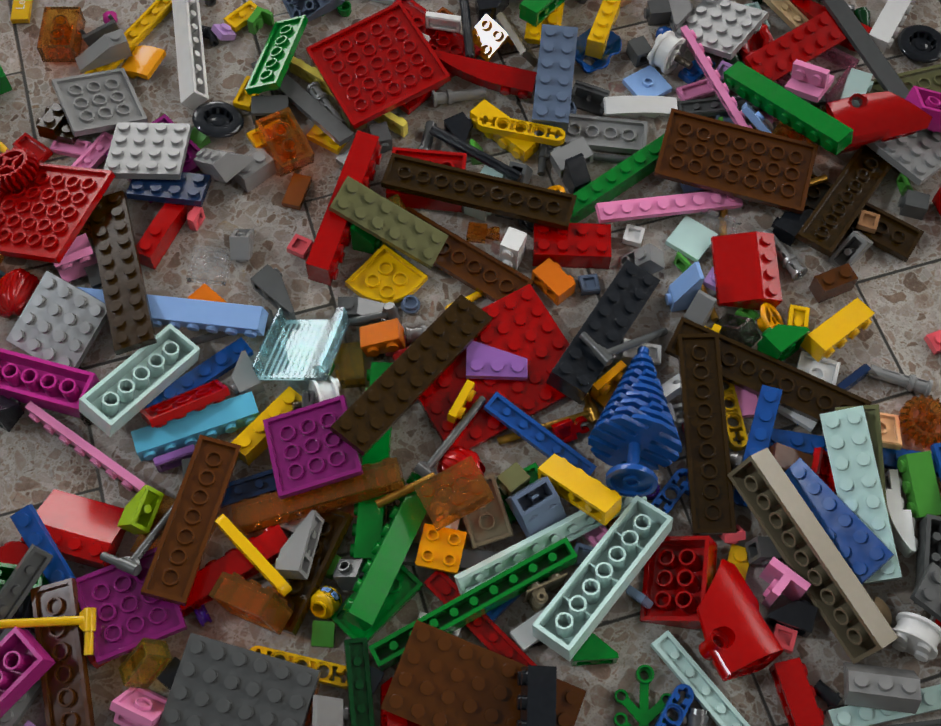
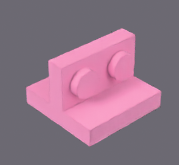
[784,59,834,103]
[53,233,98,283]
[759,557,811,609]
[109,683,168,726]

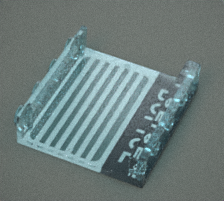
[252,307,350,381]

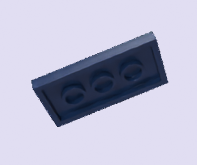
[126,172,212,207]

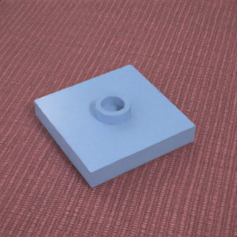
[622,65,673,96]
[742,101,772,133]

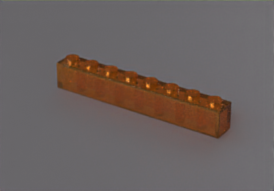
[231,457,405,535]

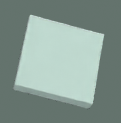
[665,215,718,262]

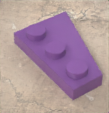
[466,341,528,381]

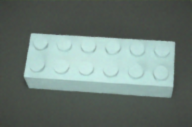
[79,324,200,437]

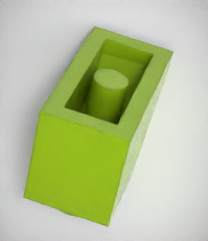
[117,485,164,535]

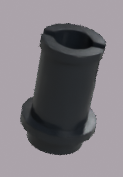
[814,679,842,709]

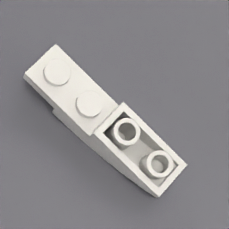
[885,469,918,558]

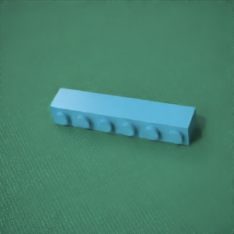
[131,391,260,461]

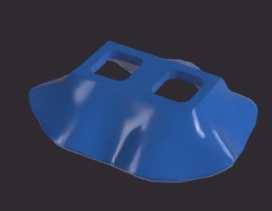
[575,27,622,73]

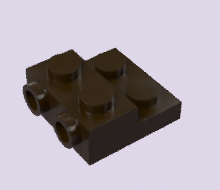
[36,103,80,145]

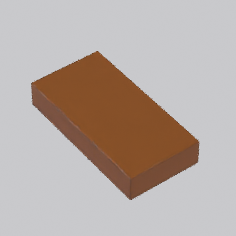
[282,173,312,210]

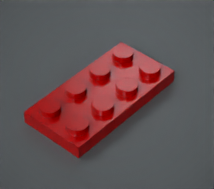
[140,379,231,428]

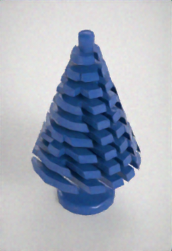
[588,346,682,497]

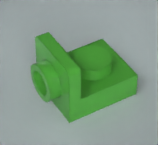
[247,6,274,35]

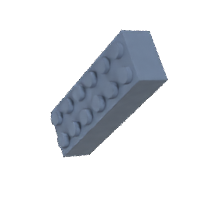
[532,24,578,134]

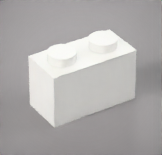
[499,227,527,270]

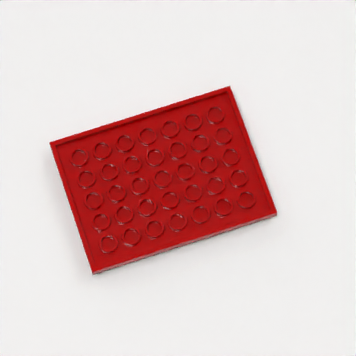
[392,284,570,450]

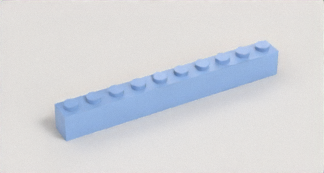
[77,287,269,338]

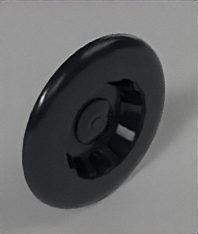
[897,25,941,63]
[192,101,244,138]

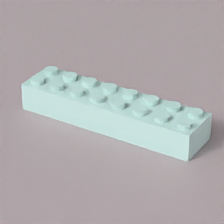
[819,405,903,585]
[532,495,673,662]

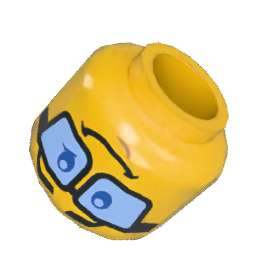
[310,586,342,619]

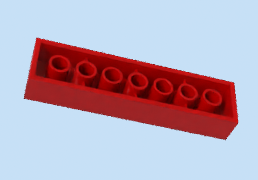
[306,130,382,286]

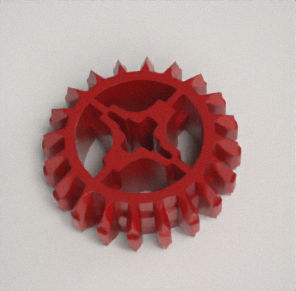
[0,146,40,192]

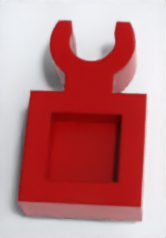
[551,416,589,443]

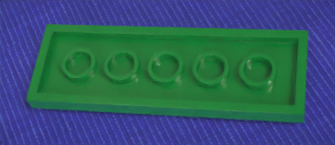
[245,15,308,95]

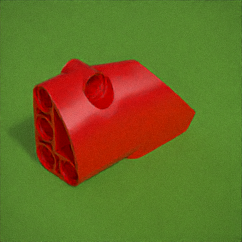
[826,91,932,154]
[696,559,784,682]

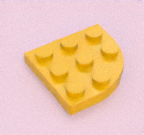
[345,244,428,304]

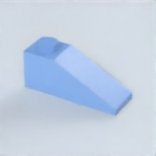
[665,261,704,312]

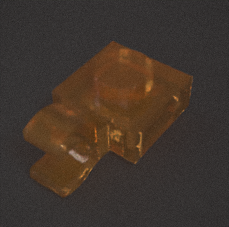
[466,222,500,244]

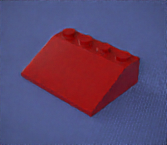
[386,147,467,212]
[711,231,783,310]
[20,489,126,569]
[640,535,718,629]

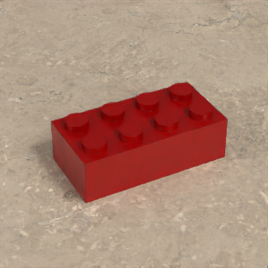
[532,223,612,269]

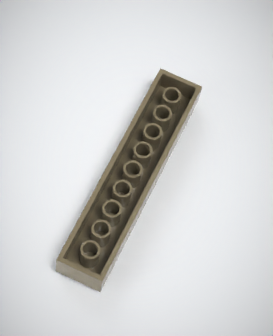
[727,447,898,664]

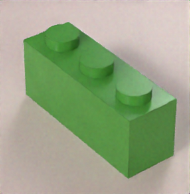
[897,451,941,519]

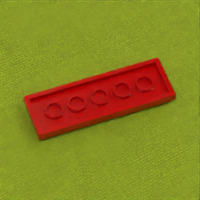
[742,11,846,82]

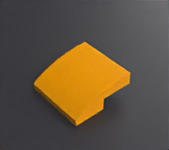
[121,45,166,80]

